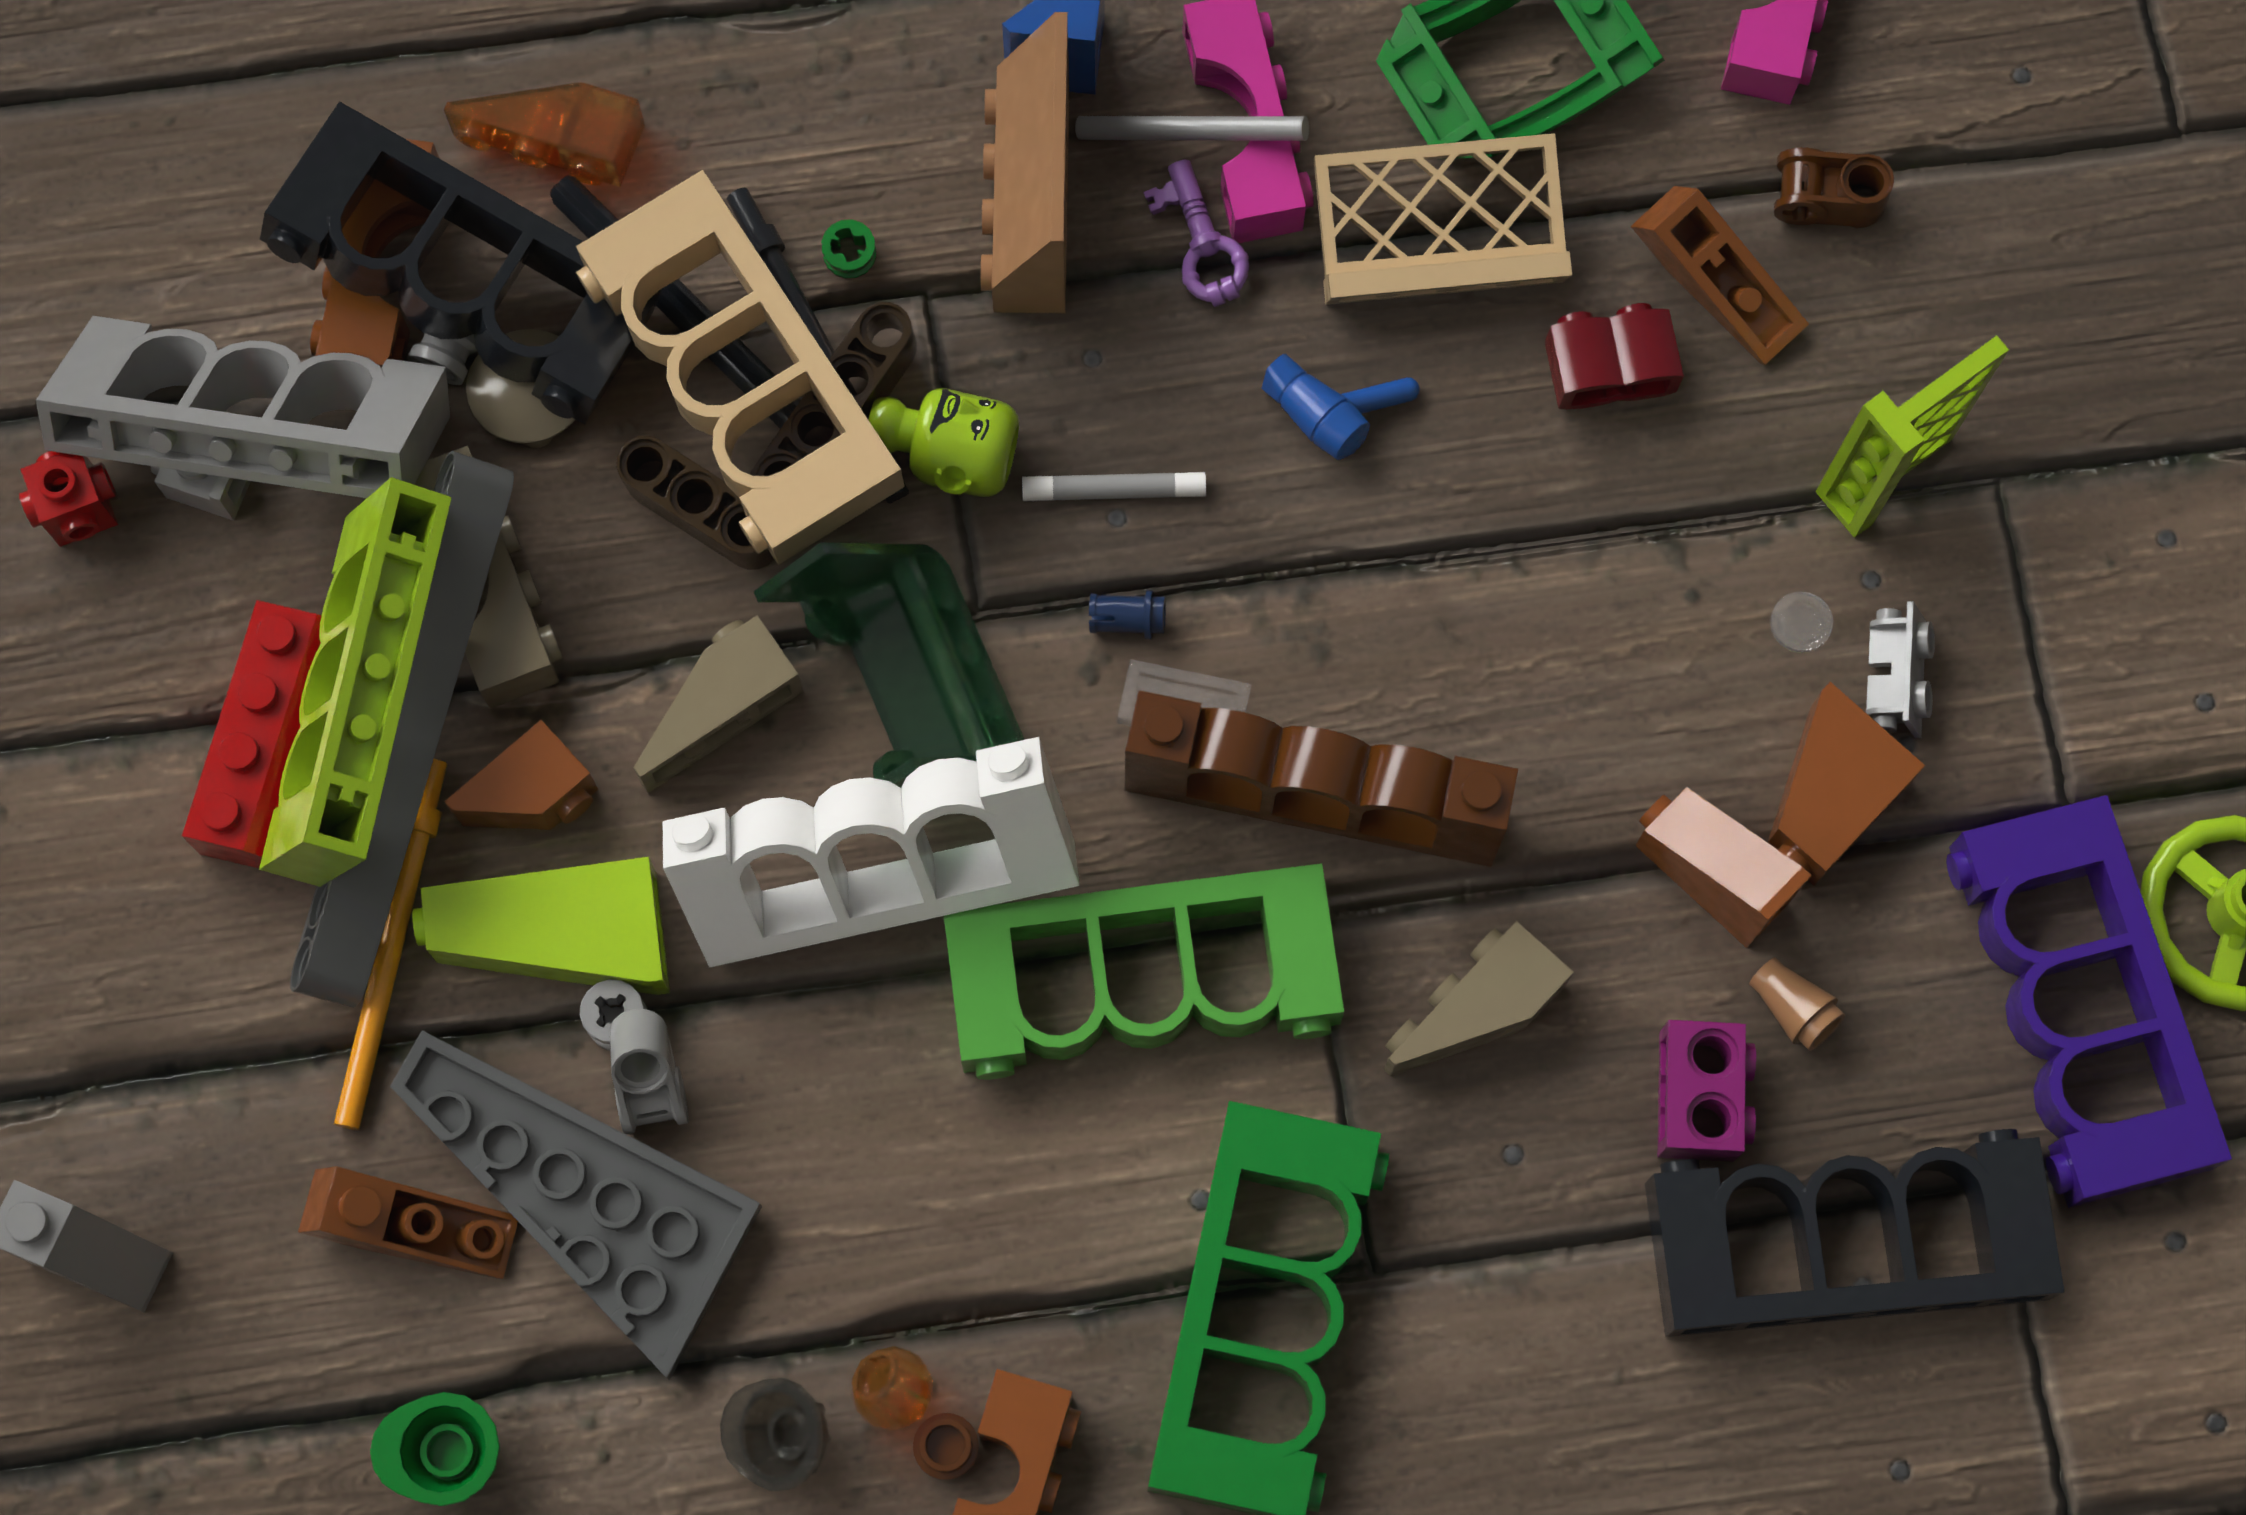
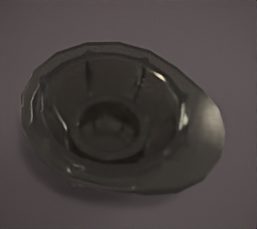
[720,1378,832,1491]

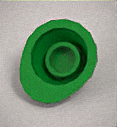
[370,1392,500,1506]

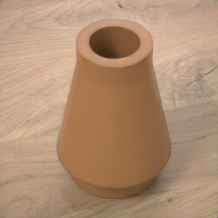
[1749,957,1845,1051]

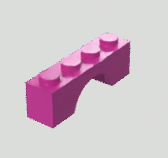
[1182,0,1314,243]
[1721,0,1828,105]

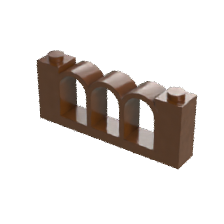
[1124,690,1518,867]

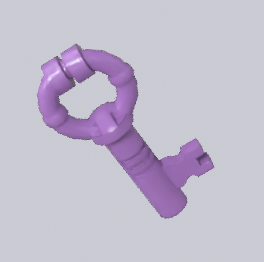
[1144,160,1249,307]

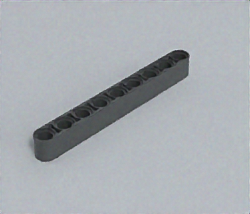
[290,451,514,1008]

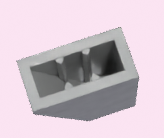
[0,1180,173,1312]

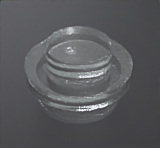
[1770,591,1833,653]

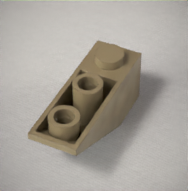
[1384,921,1574,1076]

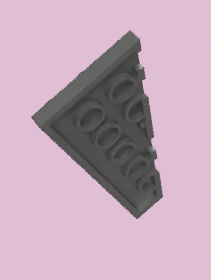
[390,1030,762,1381]

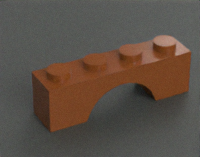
[310,139,440,367]

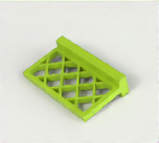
[1816,335,2009,538]

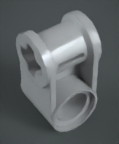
[610,1009,689,1135]

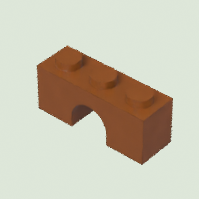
[953,1369,1082,1515]

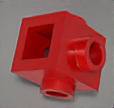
[19,451,118,547]

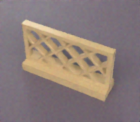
[1314,133,1572,305]

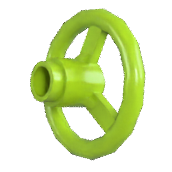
[2140,815,2246,1011]

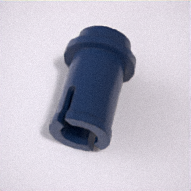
[1089,590,1166,639]

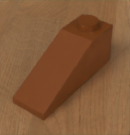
[1630,186,1809,365]

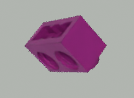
[1657,1020,1756,1162]

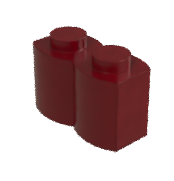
[1545,303,1684,410]

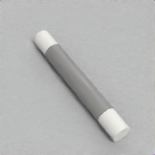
[1022,472,1206,501]

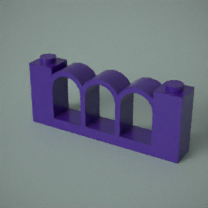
[1946,795,2232,1208]

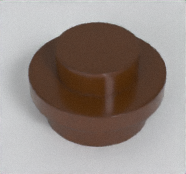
[913,1413,979,1480]

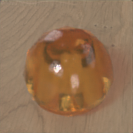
[851,1346,933,1431]

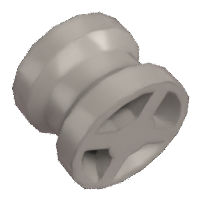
[407,333,477,385]
[579,979,647,1051]

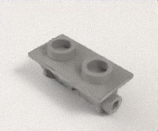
[1866,601,1935,738]

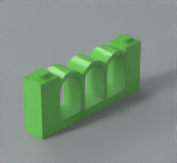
[944,863,1344,1080]

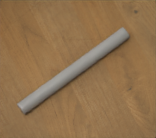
[1075,116,1309,141]

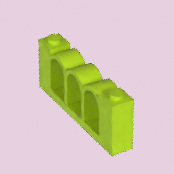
[259,477,452,887]

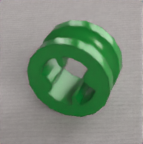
[821,219,876,278]

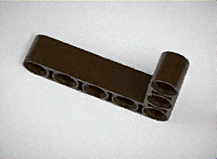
[616,302,917,570]

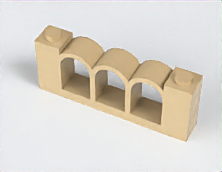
[576,170,905,565]

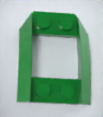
[1376,0,1665,160]

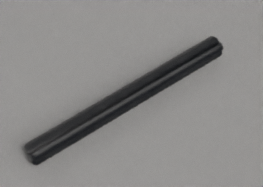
[550,175,800,429]

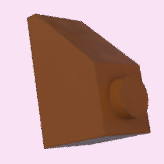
[444,720,598,830]

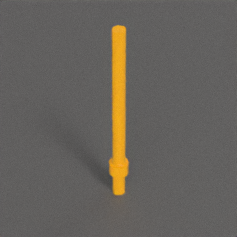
[334,759,447,1130]

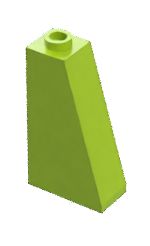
[412,857,670,995]

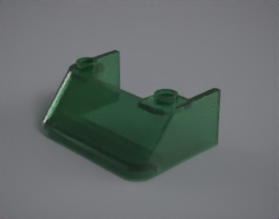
[754,542,1024,788]

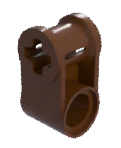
[1774,147,1894,228]

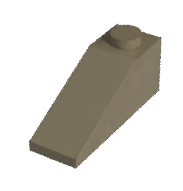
[633,615,804,793]

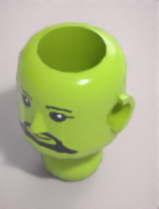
[868,388,1019,497]

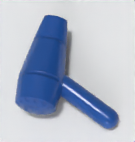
[1262,353,1420,460]

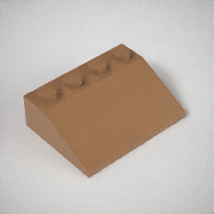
[981,12,1069,313]

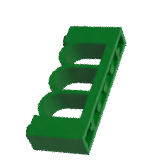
[1147,1101,1390,1515]

